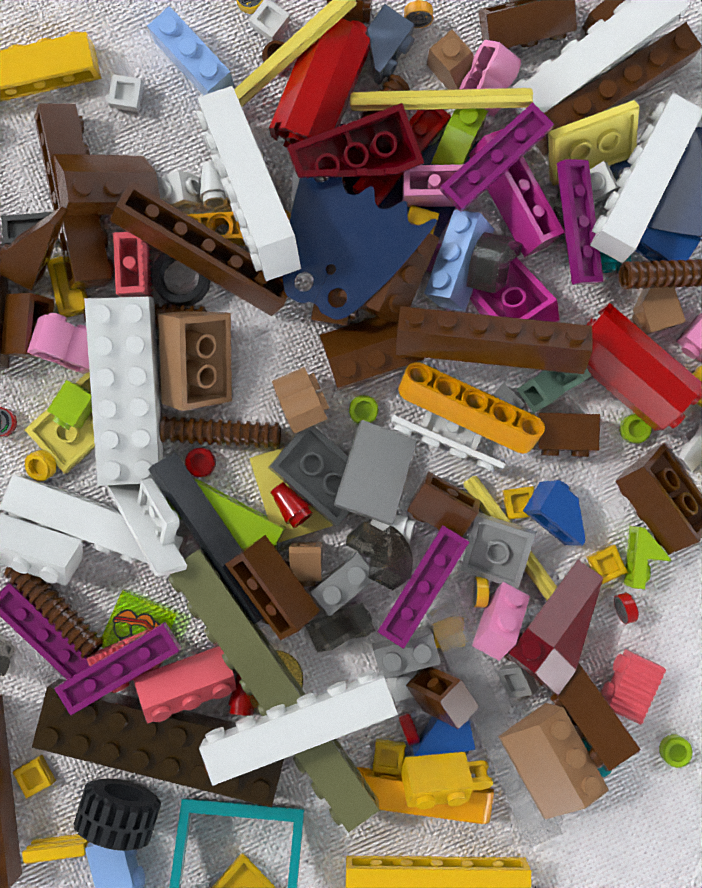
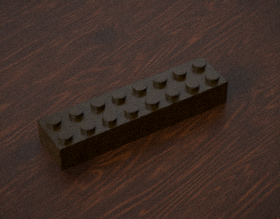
[32,679,284,808]

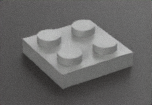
[460,512,537,589]

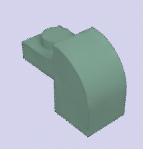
[517,368,592,413]

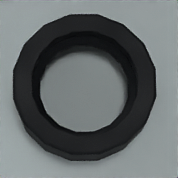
[151,253,211,307]

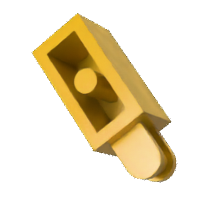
[401,752,493,809]

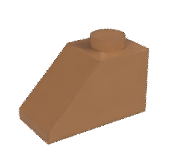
[426,30,474,90]
[632,287,686,335]
[289,542,323,587]

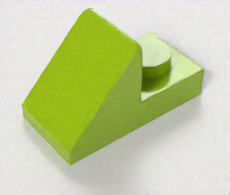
[624,526,671,589]

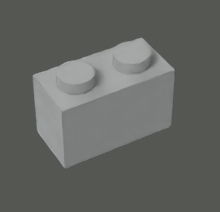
[310,551,377,616]
[372,628,441,679]

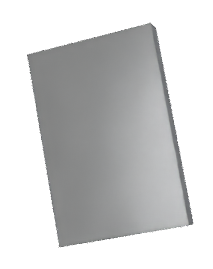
[334,420,417,525]

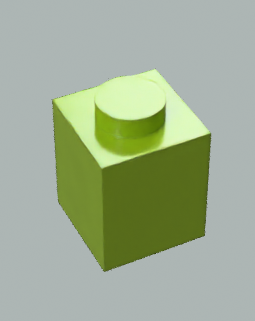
[47,380,92,430]

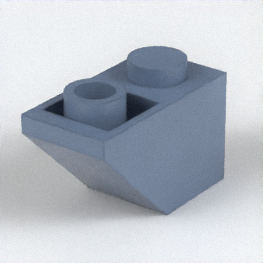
[367,4,415,85]

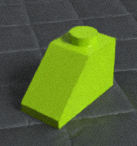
[431,109,488,165]

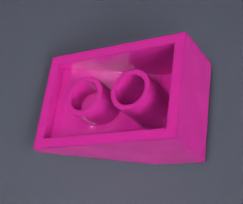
[470,244,560,322]

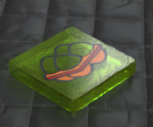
[101,589,179,648]

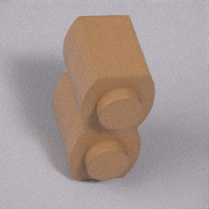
[272,367,329,434]

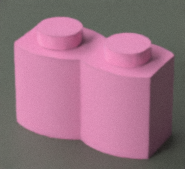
[460,40,521,117]
[27,313,90,374]

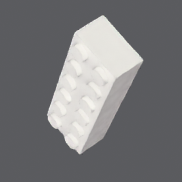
[196,86,301,281]
[84,297,164,486]

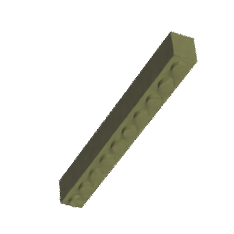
[169,548,380,833]

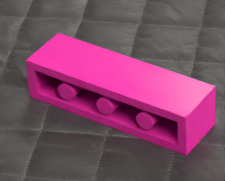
[469,129,565,258]

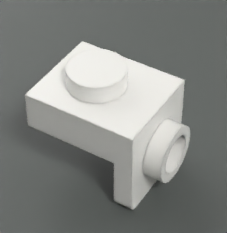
[158,170,202,208]

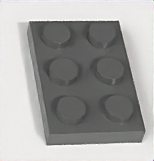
[268,425,350,527]

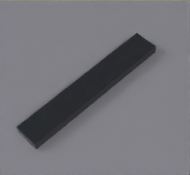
[148,452,264,625]

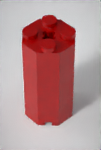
[269,18,371,148]
[586,303,702,431]

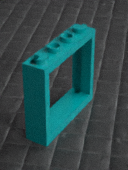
[169,799,305,888]

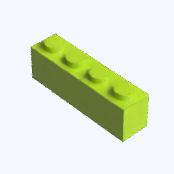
[166,476,286,549]

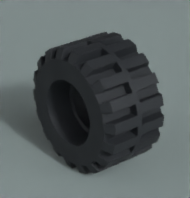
[73,778,161,851]

